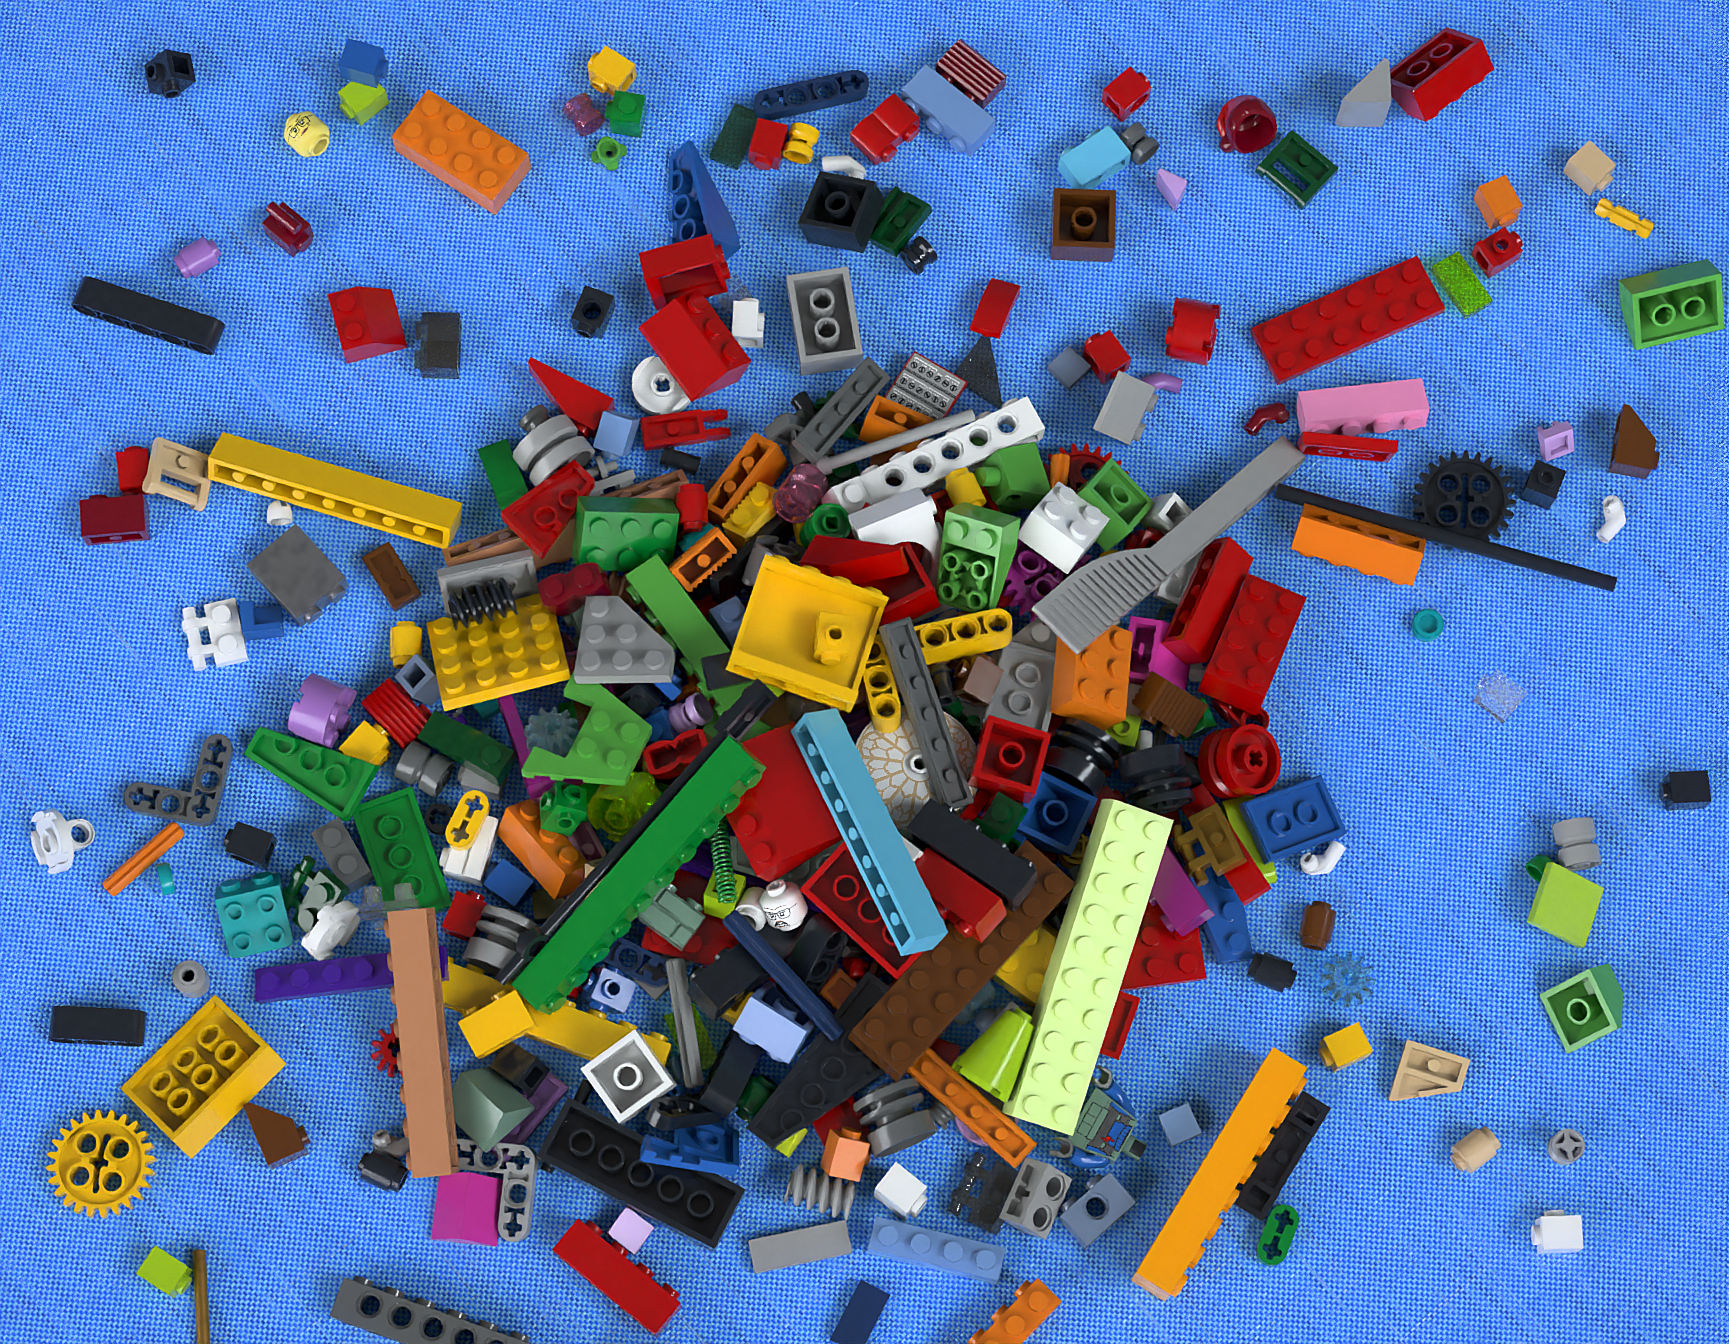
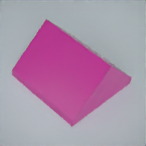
[431,1172,503,1247]

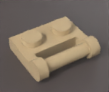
[142,437,211,512]

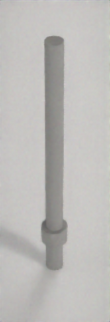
[792,408,976,482]

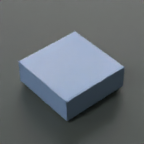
[1157,1103,1202,1147]

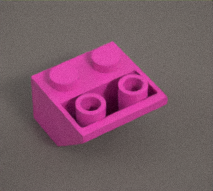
[1128,616,1190,691]

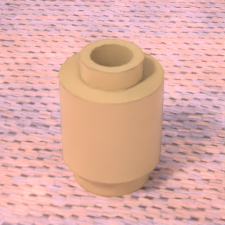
[1450,1126,1501,1174]

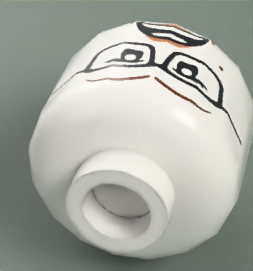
[759,880,808,931]

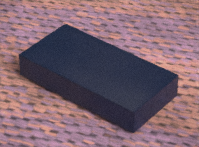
[830,1280,890,1344]

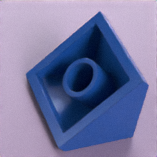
[1016,771,1098,857]

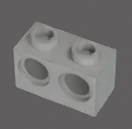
[999,1157,1072,1240]

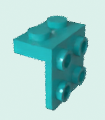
[215,871,293,958]

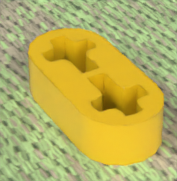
[445,790,490,851]

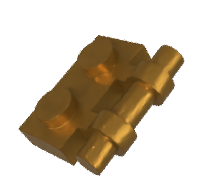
[1170,803,1247,887]

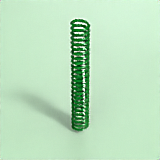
[709,815,738,903]

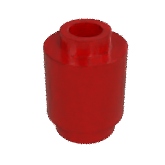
[676,484,708,532]

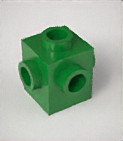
[540,780,590,837]

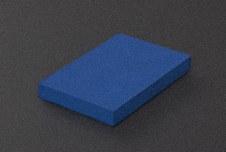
[1238,775,1347,865]

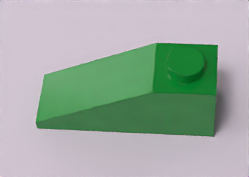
[477,439,528,527]

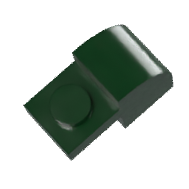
[974,791,1029,854]

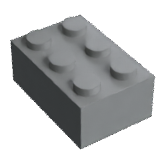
[786,267,863,376]

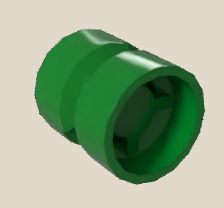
[799,503,851,548]

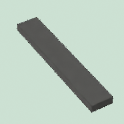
[878,617,974,809]

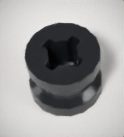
[899,236,938,275]

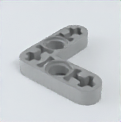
[457,1138,538,1242]

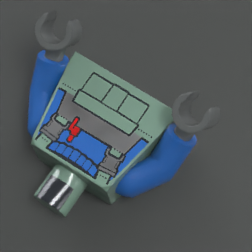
[1049,1065,1148,1169]

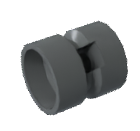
[394,740,455,798]

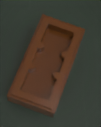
[361,541,422,612]

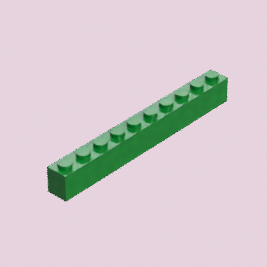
[511,736,767,1015]

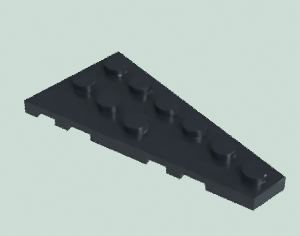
[746,971,947,1149]

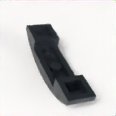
[1234,1091,1331,1221]

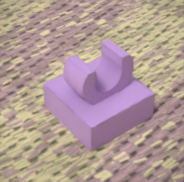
[1537,421,1574,462]

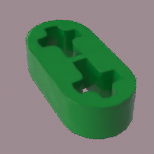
[1256,1204,1299,1267]

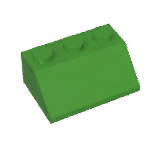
[1619,259,1725,350]

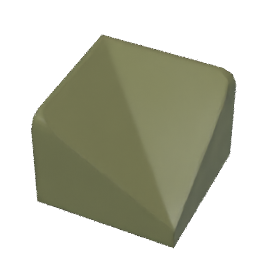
[532,889,566,924]

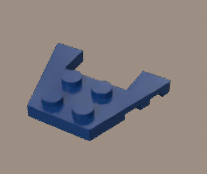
[640,1097,739,1177]

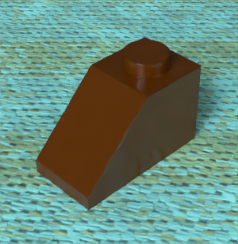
[1608,404,1660,479]
[243,1102,311,1170]

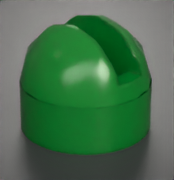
[1525,854,1553,882]

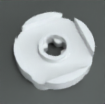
[632,356,691,416]
[301,900,361,961]

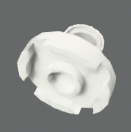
[31,808,95,874]

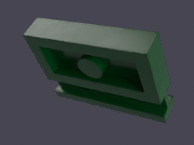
[869,186,932,257]

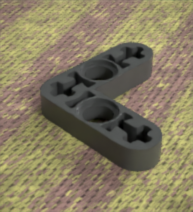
[124,734,234,827]

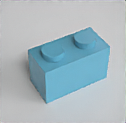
[1058,125,1131,189]

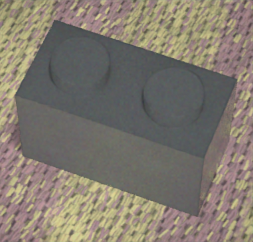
[311,817,375,896]

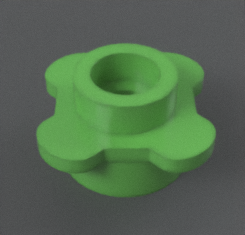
[591,136,627,171]

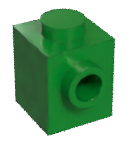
[605,90,647,138]

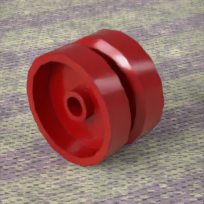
[1197,724,1281,799]

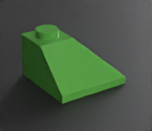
[1539,963,1623,1054]

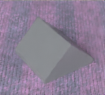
[1335,58,1391,127]

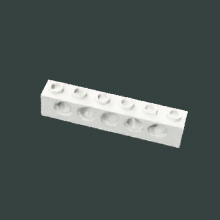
[859,396,1045,505]

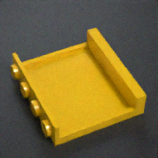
[726,554,889,713]

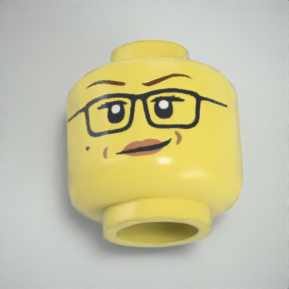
[284,111,330,157]

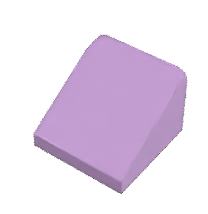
[1155,168,1188,211]
[607,1206,654,1255]

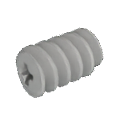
[783,1163,856,1221]

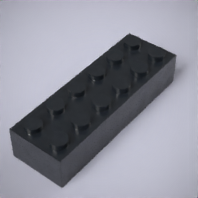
[537,1097,745,1252]

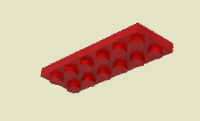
[1250,256,1445,385]

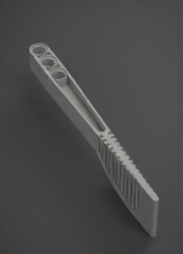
[1031,435,1306,655]

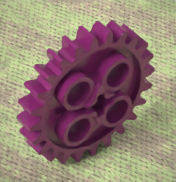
[1001,538,1091,625]

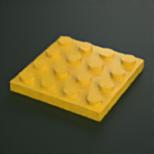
[426,593,571,711]

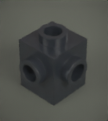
[144,49,196,98]

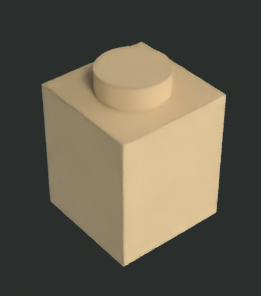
[1563,140,1616,196]

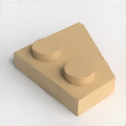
[1388,1039,1470,1101]

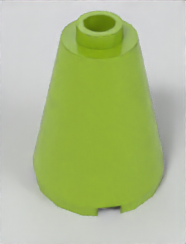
[951,1007,1035,1103]

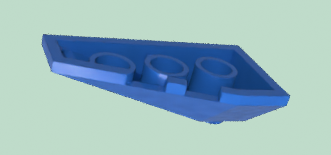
[668,140,741,274]

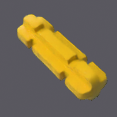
[1594,198,1654,238]

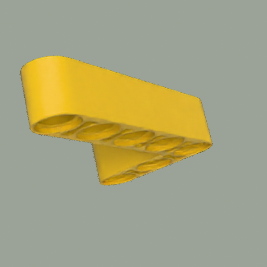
[861,608,1012,733]

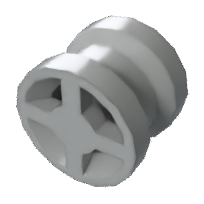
[1547,1129,1585,1165]

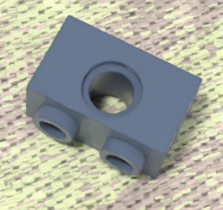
[1058,1172,1136,1250]

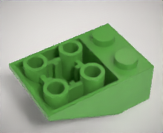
[935,502,1021,613]

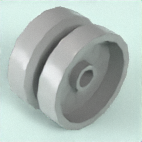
[513,414,595,487]

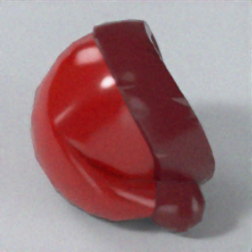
[1216,95,1277,154]

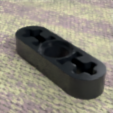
[646,1093,721,1131]

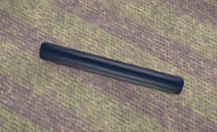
[722,910,845,1041]

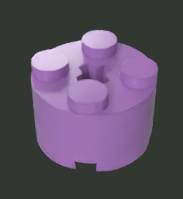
[288,673,357,749]

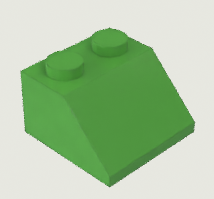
[1075,457,1155,552]

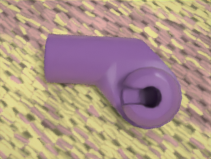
[1140,372,1183,394]

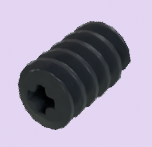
[448,577,518,631]

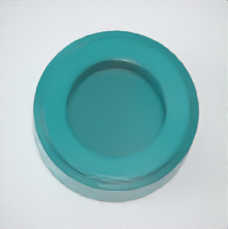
[1411,609,1444,642]
[156,862,176,896]

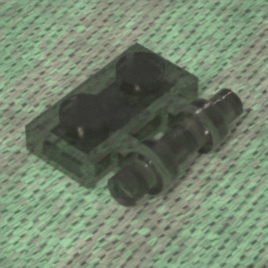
[946,1152,1019,1237]

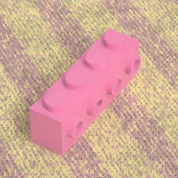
[1295,378,1430,436]

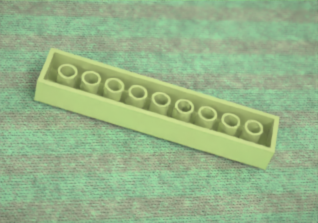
[1001,799,1174,1136]

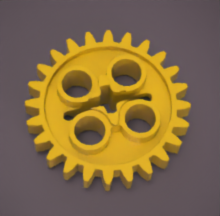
[46,1110,157,1219]

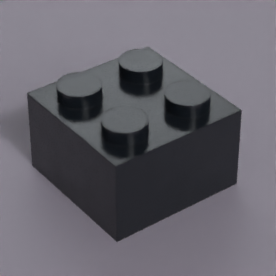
[798,171,885,253]

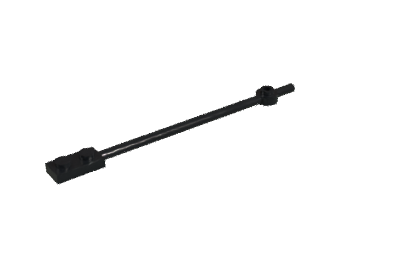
[495,678,778,986]

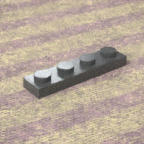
[791,356,891,465]

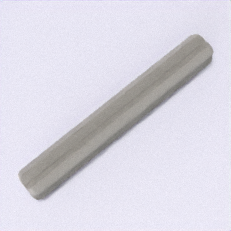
[665,958,704,1088]

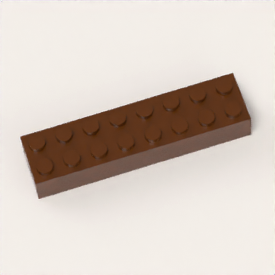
[848,840,1076,1082]

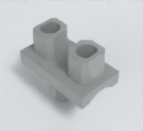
[586,455,636,497]

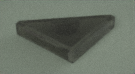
[954,335,1003,409]

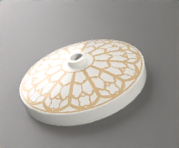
[855,705,978,830]

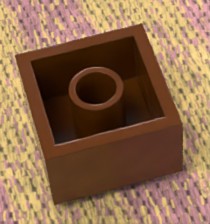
[1050,188,1116,262]

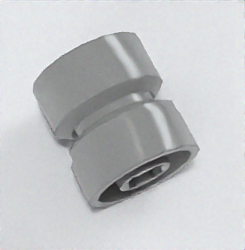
[1552,817,1602,871]

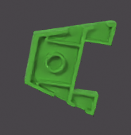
[521,669,652,786]

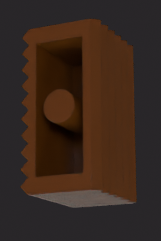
[1132,671,1209,738]

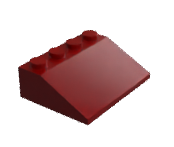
[726,721,843,883]

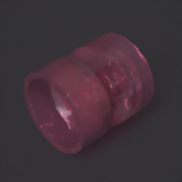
[772,464,828,523]

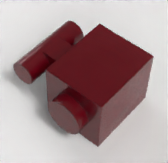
[262,201,314,257]

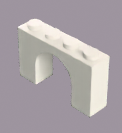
[847,487,953,624]

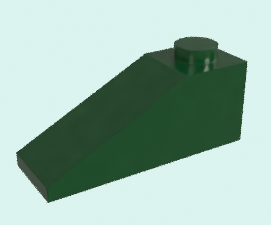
[417,711,517,787]

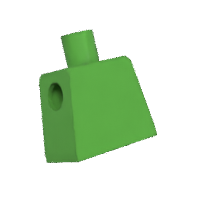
[975,442,1051,510]

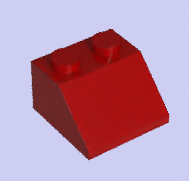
[327,286,408,364]

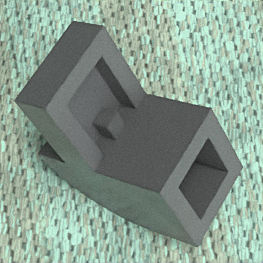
[763,409,835,468]

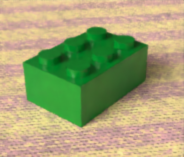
[571,496,679,571]

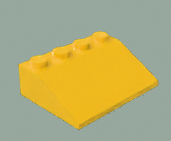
[120,995,286,1159]

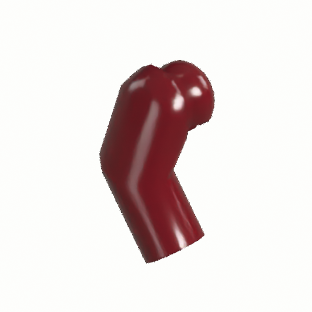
[1243,402,1290,436]

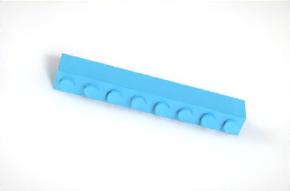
[791,708,948,956]

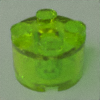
[587,771,661,843]

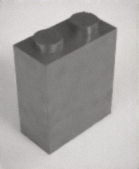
[247,523,349,627]

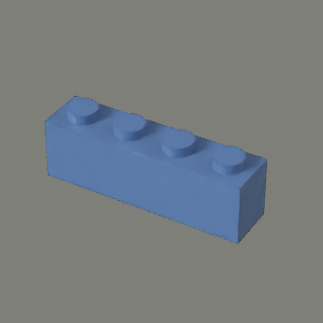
[867,1216,1006,1285]

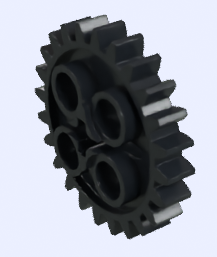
[1412,450,1516,553]

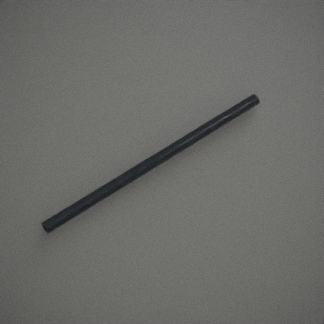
[1274,483,1617,592]

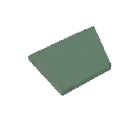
[452,1066,535,1153]

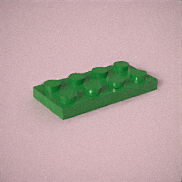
[353,786,452,916]

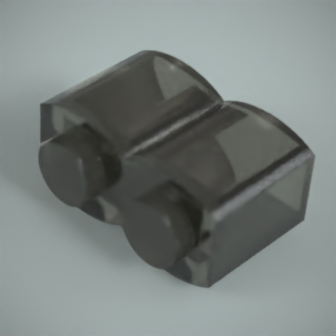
[414,312,462,379]

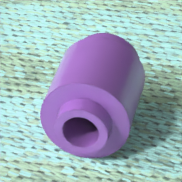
[173,236,222,279]

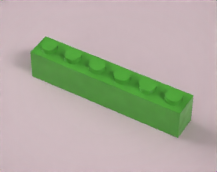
[625,554,753,718]

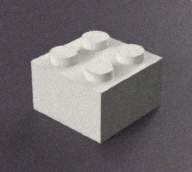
[1018,481,1110,574]
[581,1030,677,1124]

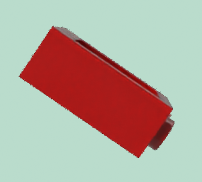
[639,234,731,311]

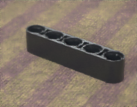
[71,276,225,355]

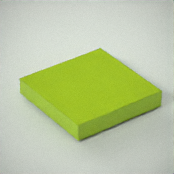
[1527,862,1604,948]

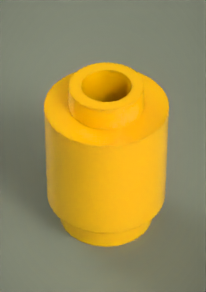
[945,467,986,507]
[390,621,422,669]

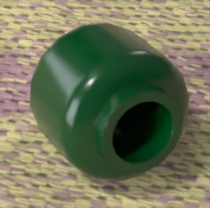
[735,1073,779,1123]

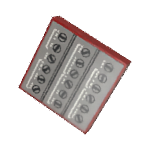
[884,351,968,436]

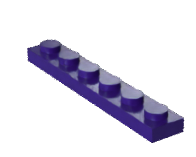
[255,946,449,1004]

